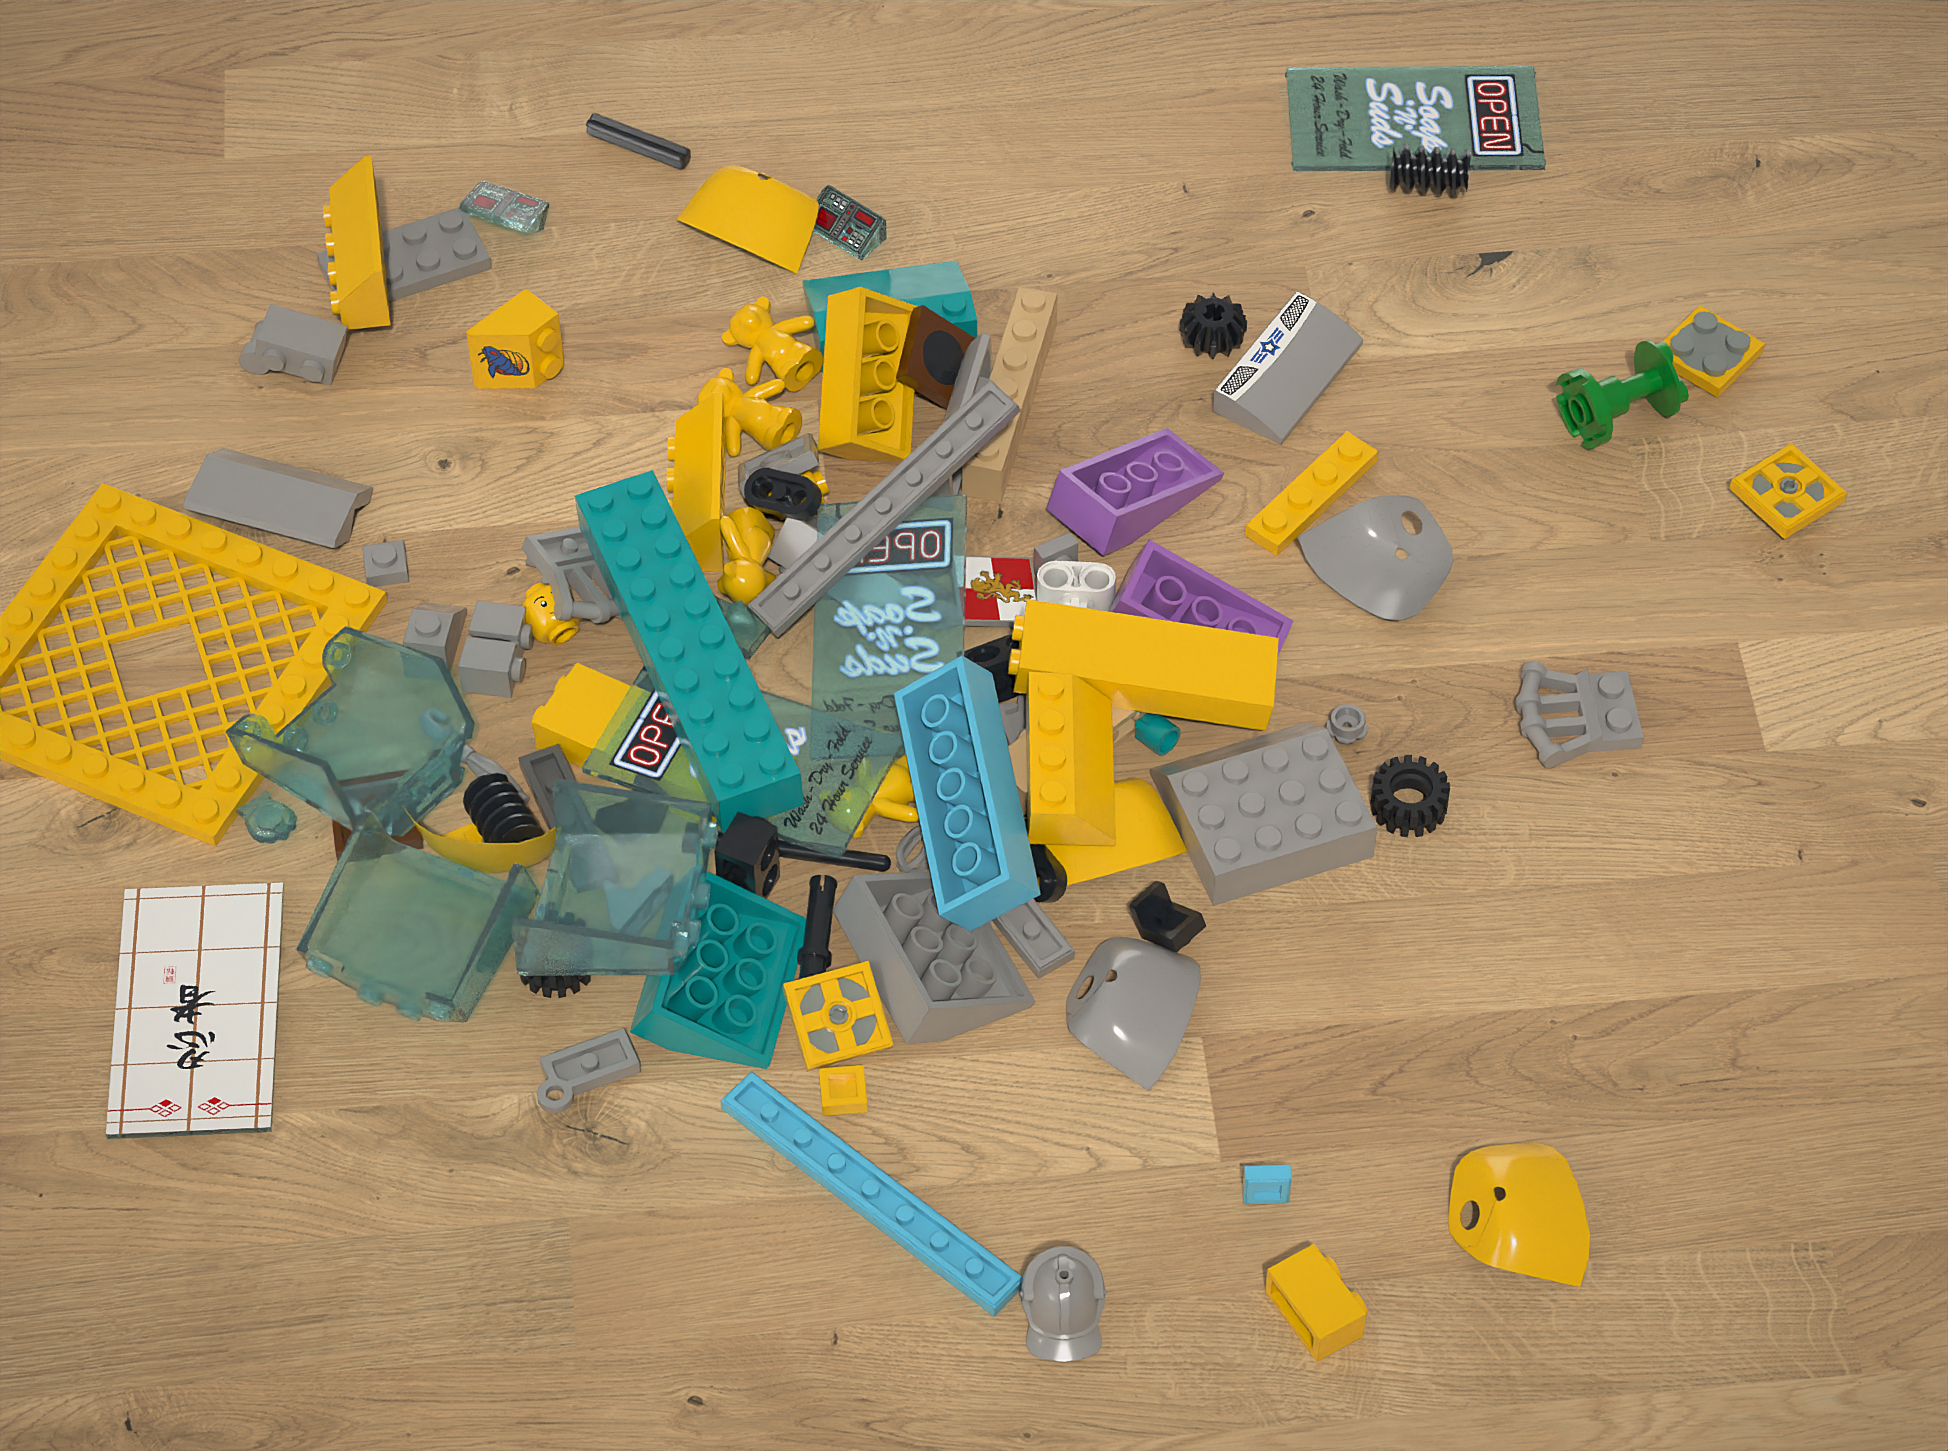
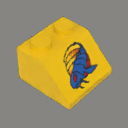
[466,289,564,389]

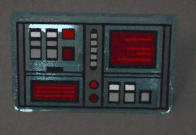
[459,181,549,233]
[813,185,887,261]

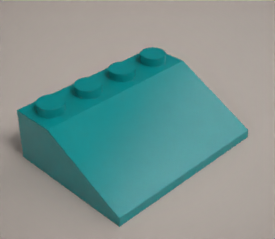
[803,260,977,373]
[629,866,806,1069]

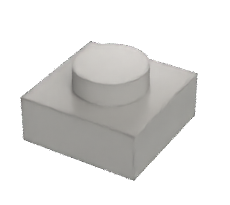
[1034,532,1078,577]
[362,540,409,587]

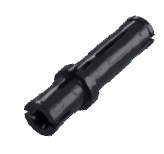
[797,875,837,979]

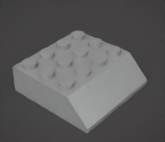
[1150,722,1377,906]

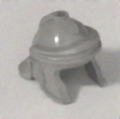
[1020,1246,1107,1361]

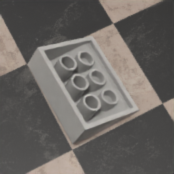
[832,871,1036,1044]

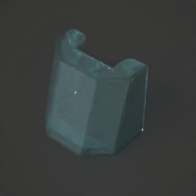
[225,626,475,837]
[512,779,719,976]
[296,808,540,1023]

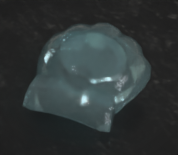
[236,791,297,844]

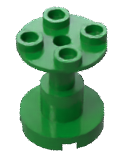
[1556,340,1689,449]

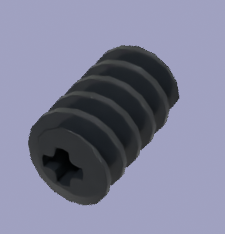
[1390,144,1471,197]
[463,773,544,843]

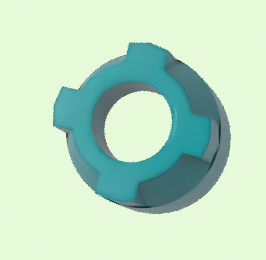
[1134,713,1181,756]

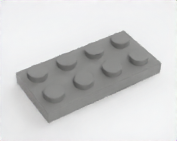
[316,206,492,302]

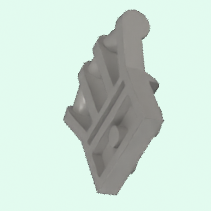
[521,527,622,623]
[1515,661,1644,768]

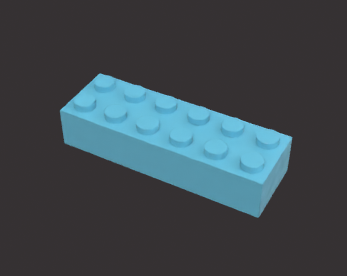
[894,656,1041,931]

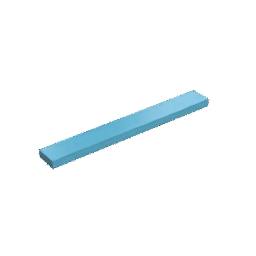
[721,1072,1023,1317]

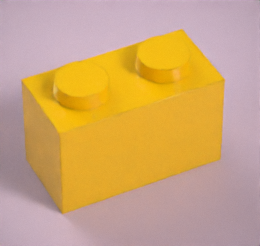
[1265,1244,1367,1362]

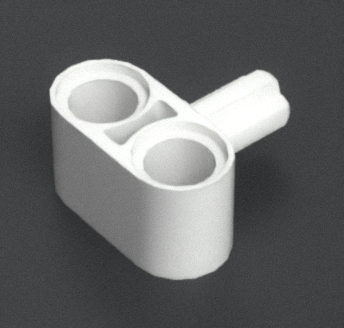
[1037,561,1116,612]

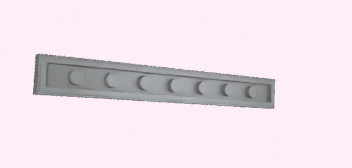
[747,380,1021,637]

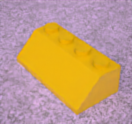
[323,156,391,330]
[818,286,918,462]
[667,393,726,572]
[1026,672,1116,846]

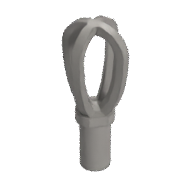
[896,824,929,872]

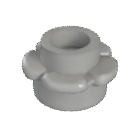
[1326,704,1368,744]

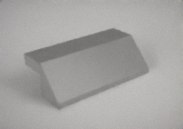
[183,448,373,548]

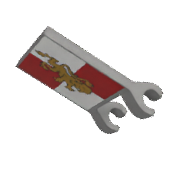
[921,555,1038,631]

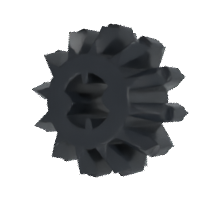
[1179,292,1247,359]

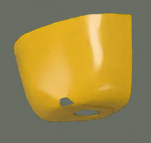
[676,165,819,274]
[1038,777,1187,886]
[402,805,563,873]
[1448,1142,1590,1287]

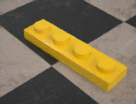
[1245,431,1379,556]

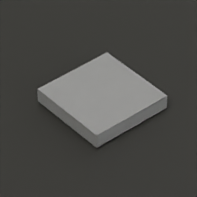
[738,433,819,499]

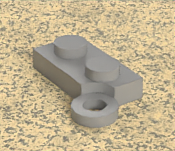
[537,1028,641,1113]

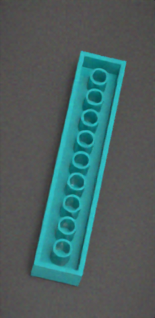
[575,470,804,833]

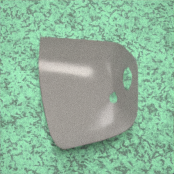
[1298,495,1453,621]
[1066,937,1201,1091]

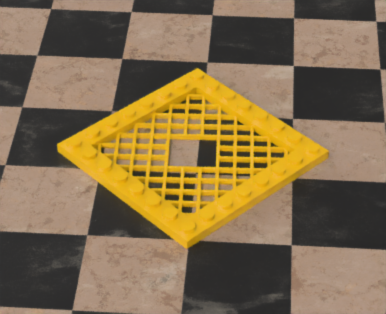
[0,483,388,847]

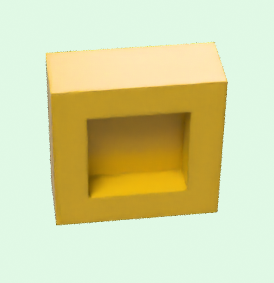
[819,1065,868,1116]

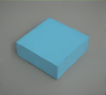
[1242,1165,1292,1204]

